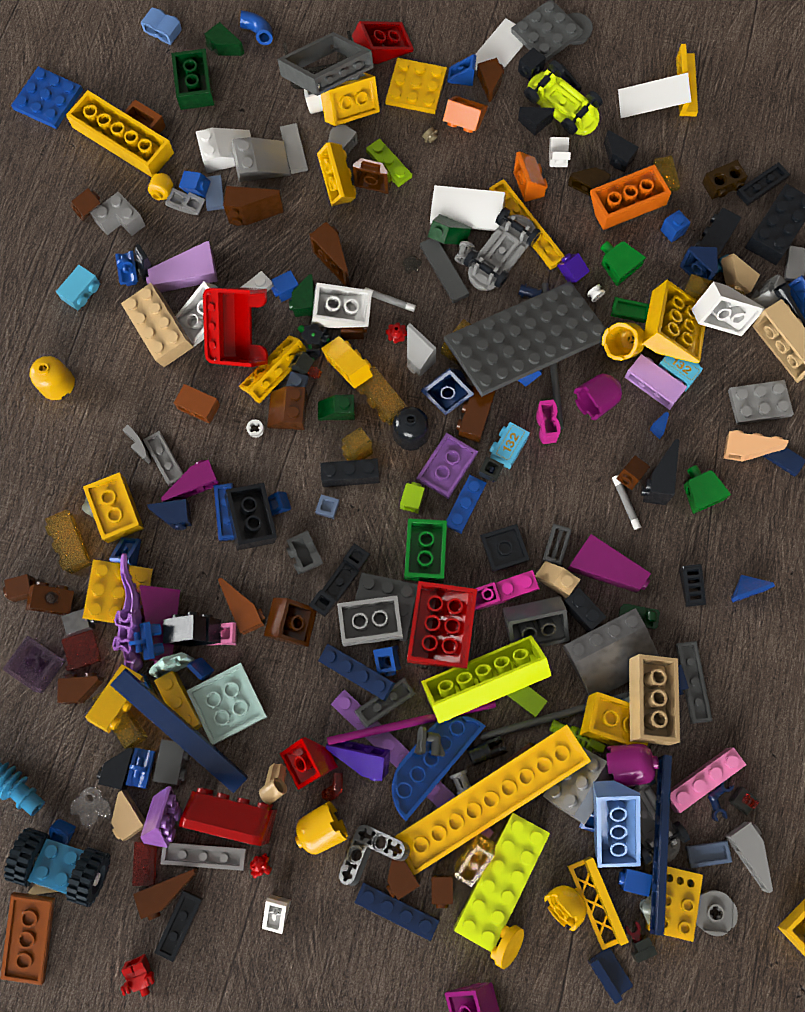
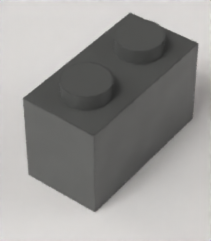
[153,739,190,785]

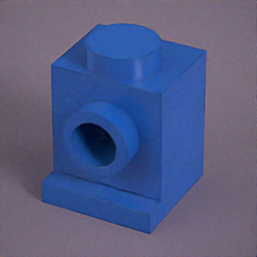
[373,645,401,676]

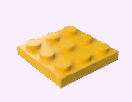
[385,58,447,114]
[82,559,153,623]

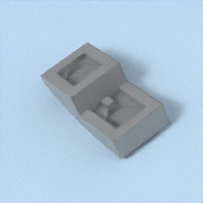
[165,188,205,215]
[123,424,151,464]

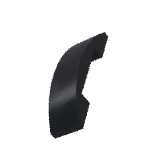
[309,543,370,617]

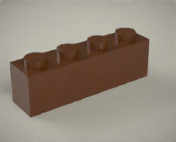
[456,385,496,443]

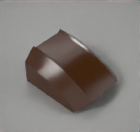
[353,158,392,194]

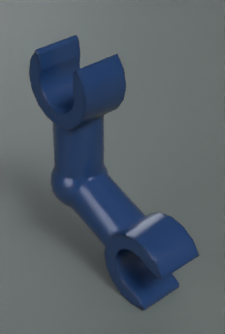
[708,780,734,822]

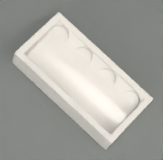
[430,185,506,231]

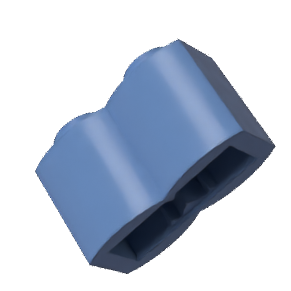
[141,7,182,45]

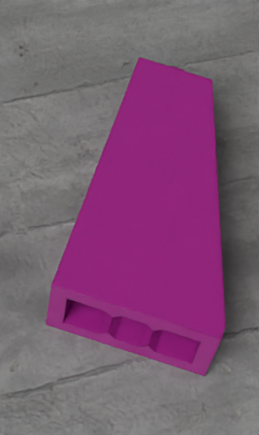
[567,534,651,593]
[137,585,180,664]

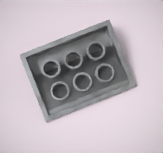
[563,608,659,695]

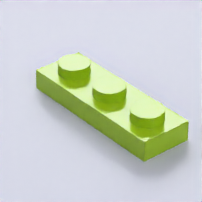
[366,138,412,187]

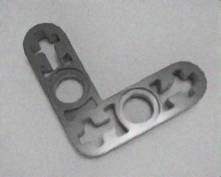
[339,825,410,886]

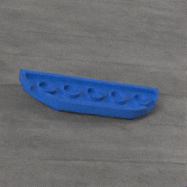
[392,716,486,821]

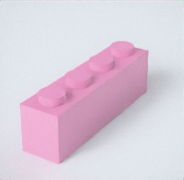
[670,747,746,813]

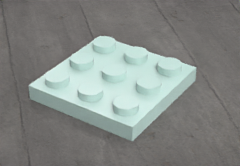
[187,663,267,745]

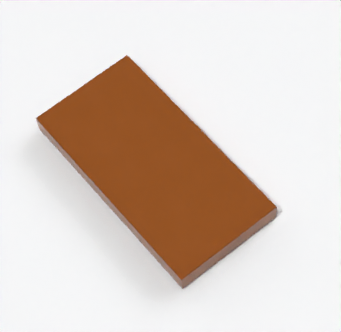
[0,892,55,986]

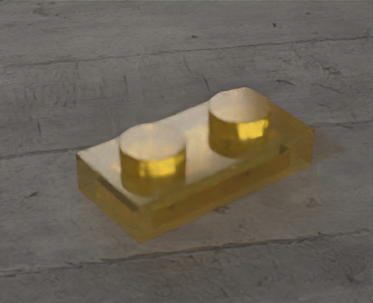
[653,156,680,192]

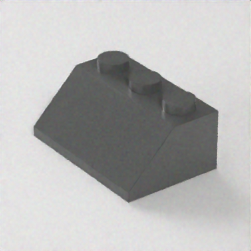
[503,596,570,647]

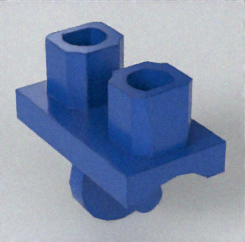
[115,251,139,286]
[129,622,164,660]
[125,748,156,789]

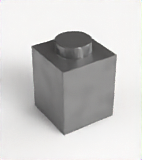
[61,609,96,638]

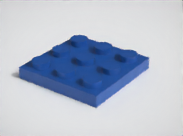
[11,66,83,129]

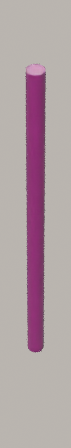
[327,700,496,745]

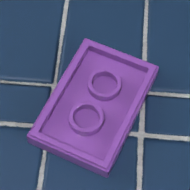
[416,432,478,499]

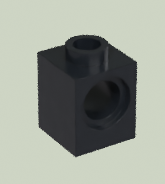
[518,47,546,81]

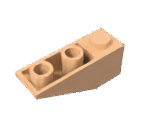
[723,430,789,462]

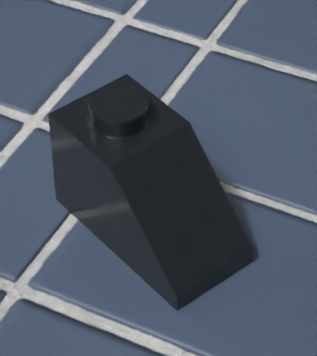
[604,130,639,173]
[97,747,135,790]

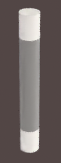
[364,287,416,312]
[612,475,641,530]

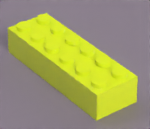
[421,635,552,723]
[453,812,550,952]

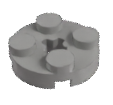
[696,890,738,936]

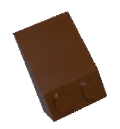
[223,186,284,226]
[309,222,350,287]

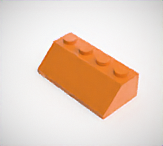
[590,164,671,230]

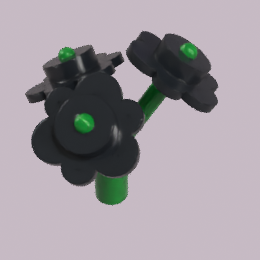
[298,324,330,361]

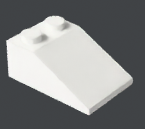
[196,128,251,173]
[176,281,218,347]
[691,281,765,336]
[311,283,372,328]

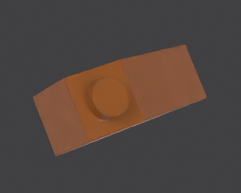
[218,578,266,635]

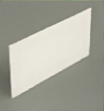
[475,18,523,71]
[618,73,691,118]

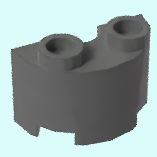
[286,530,323,575]

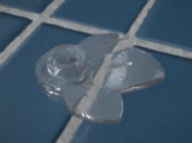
[70,786,111,828]

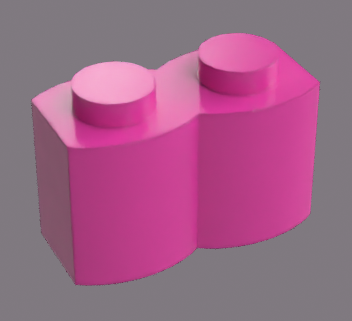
[536,400,561,444]

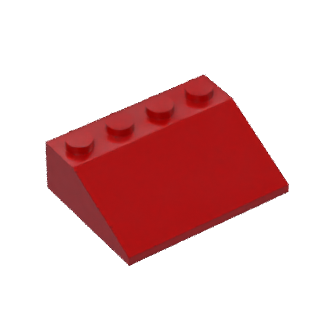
[407,581,477,669]

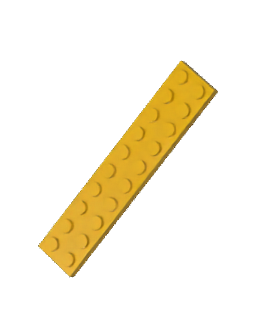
[394,724,591,876]

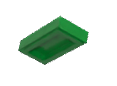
[611,297,650,323]

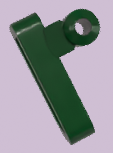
[618,604,660,630]

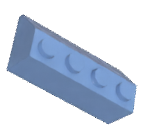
[593,781,641,868]

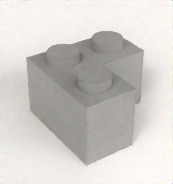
[90,192,146,236]

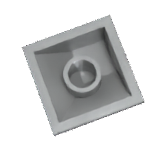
[407,323,436,377]

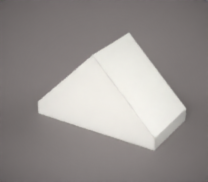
[262,895,291,934]

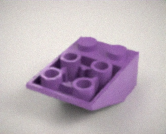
[140,786,181,848]

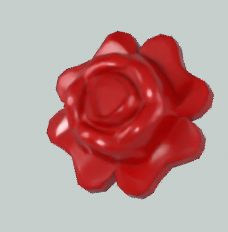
[385,322,407,344]
[250,853,272,878]

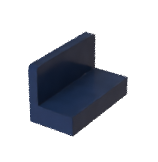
[588,948,633,1004]

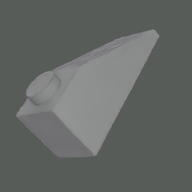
[328,124,358,155]
[725,822,773,893]

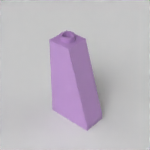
[146,241,218,292]

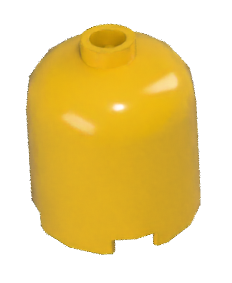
[602,322,645,361]
[29,356,75,400]
[295,801,348,855]

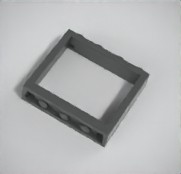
[277,32,374,96]

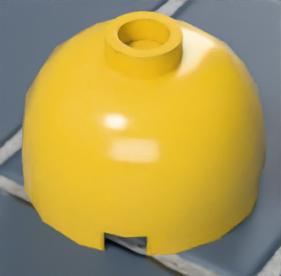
[544,885,587,931]

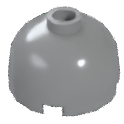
[750,275,786,309]

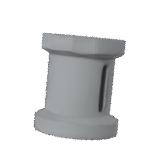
[454,241,475,265]
[450,770,471,795]

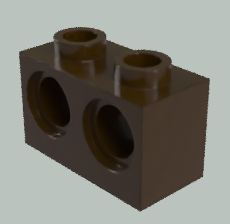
[702,160,748,200]

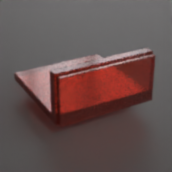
[61,630,101,672]

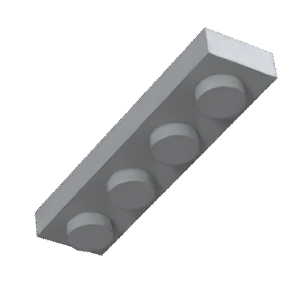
[160,842,247,871]

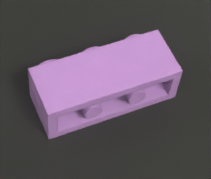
[625,354,687,410]

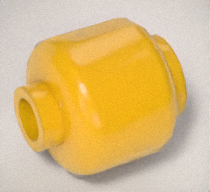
[147,173,174,200]

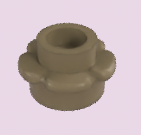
[422,127,438,144]

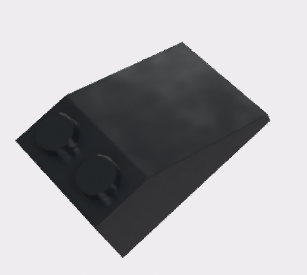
[640,439,679,505]

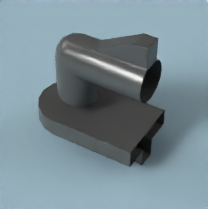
[414,726,445,757]

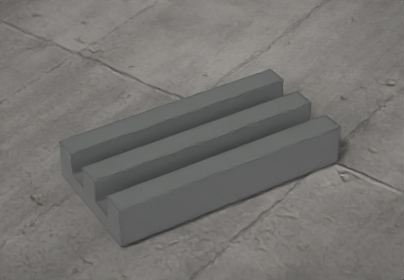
[542,523,572,566]

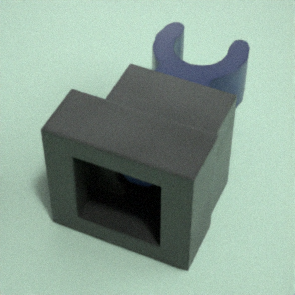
[479,457,504,482]

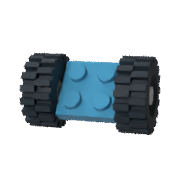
[4,827,110,907]

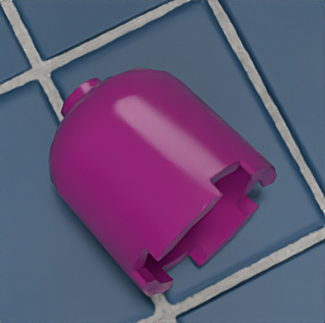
[574,373,622,420]
[606,744,659,787]

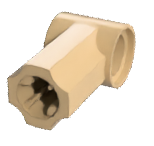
[259,763,287,805]

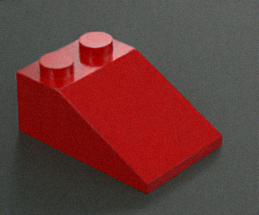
[352,21,414,64]

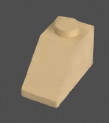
[721,253,760,295]
[535,561,581,599]
[111,790,145,841]

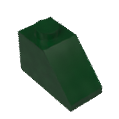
[204,22,244,56]
[428,214,472,244]
[289,274,315,317]
[318,395,355,420]

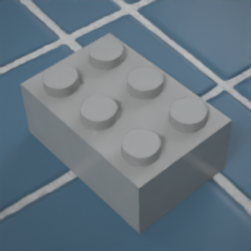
[337,596,403,646]
[543,747,614,825]

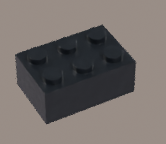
[224,483,277,551]

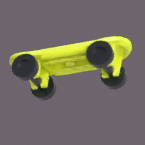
[524,60,603,135]

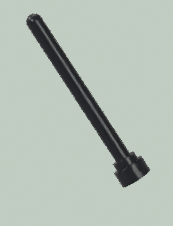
[773,282,805,327]

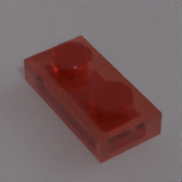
[132,842,157,886]

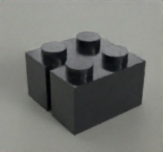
[163,612,221,647]

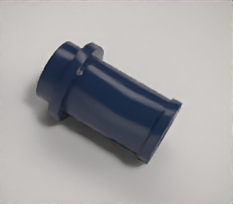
[518,283,542,298]

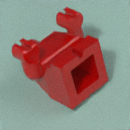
[120,954,155,997]

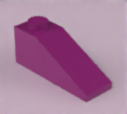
[161,459,219,502]

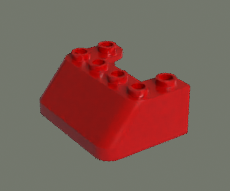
[203,288,268,367]
[178,788,277,846]

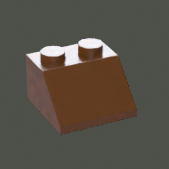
[267,386,308,430]
[264,598,317,647]

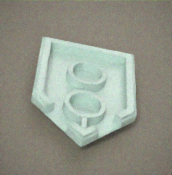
[149,652,195,678]

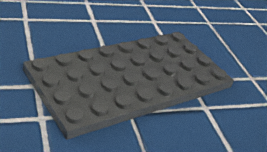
[444,282,606,397]

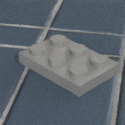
[728,380,794,425]

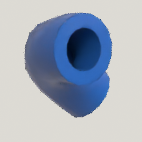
[240,11,273,45]

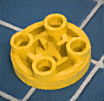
[490,925,524,969]

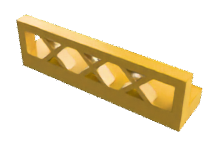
[676,44,698,116]
[239,335,308,404]
[567,857,629,950]

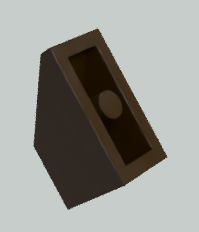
[568,167,611,197]

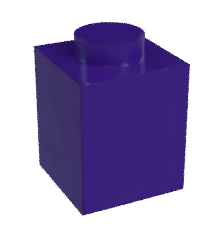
[557,253,590,283]

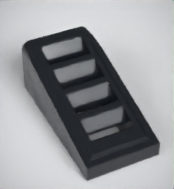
[135,244,152,281]
[679,564,706,607]

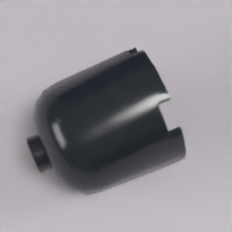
[392,406,430,451]

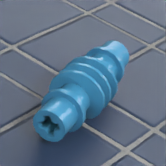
[0,759,45,816]

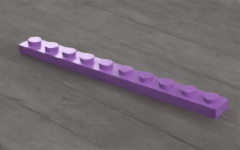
[331,689,494,848]

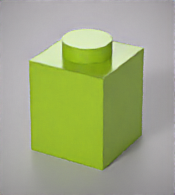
[400,482,425,514]

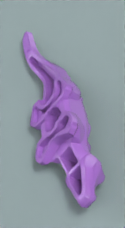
[112,553,143,673]

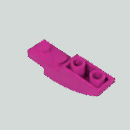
[475,570,540,611]

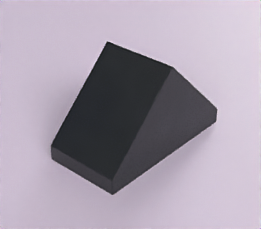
[518,107,554,136]

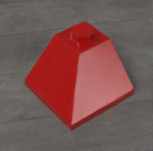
[280,737,338,790]

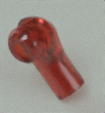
[321,773,343,801]

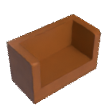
[124,100,166,134]
[174,384,220,424]

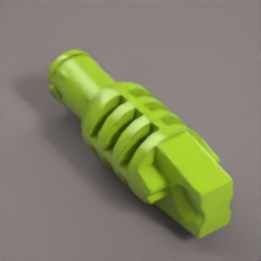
[549,720,606,753]

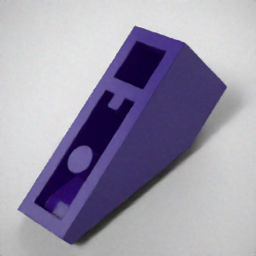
[326,741,391,781]

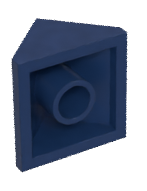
[680,246,718,290]
[421,368,474,415]

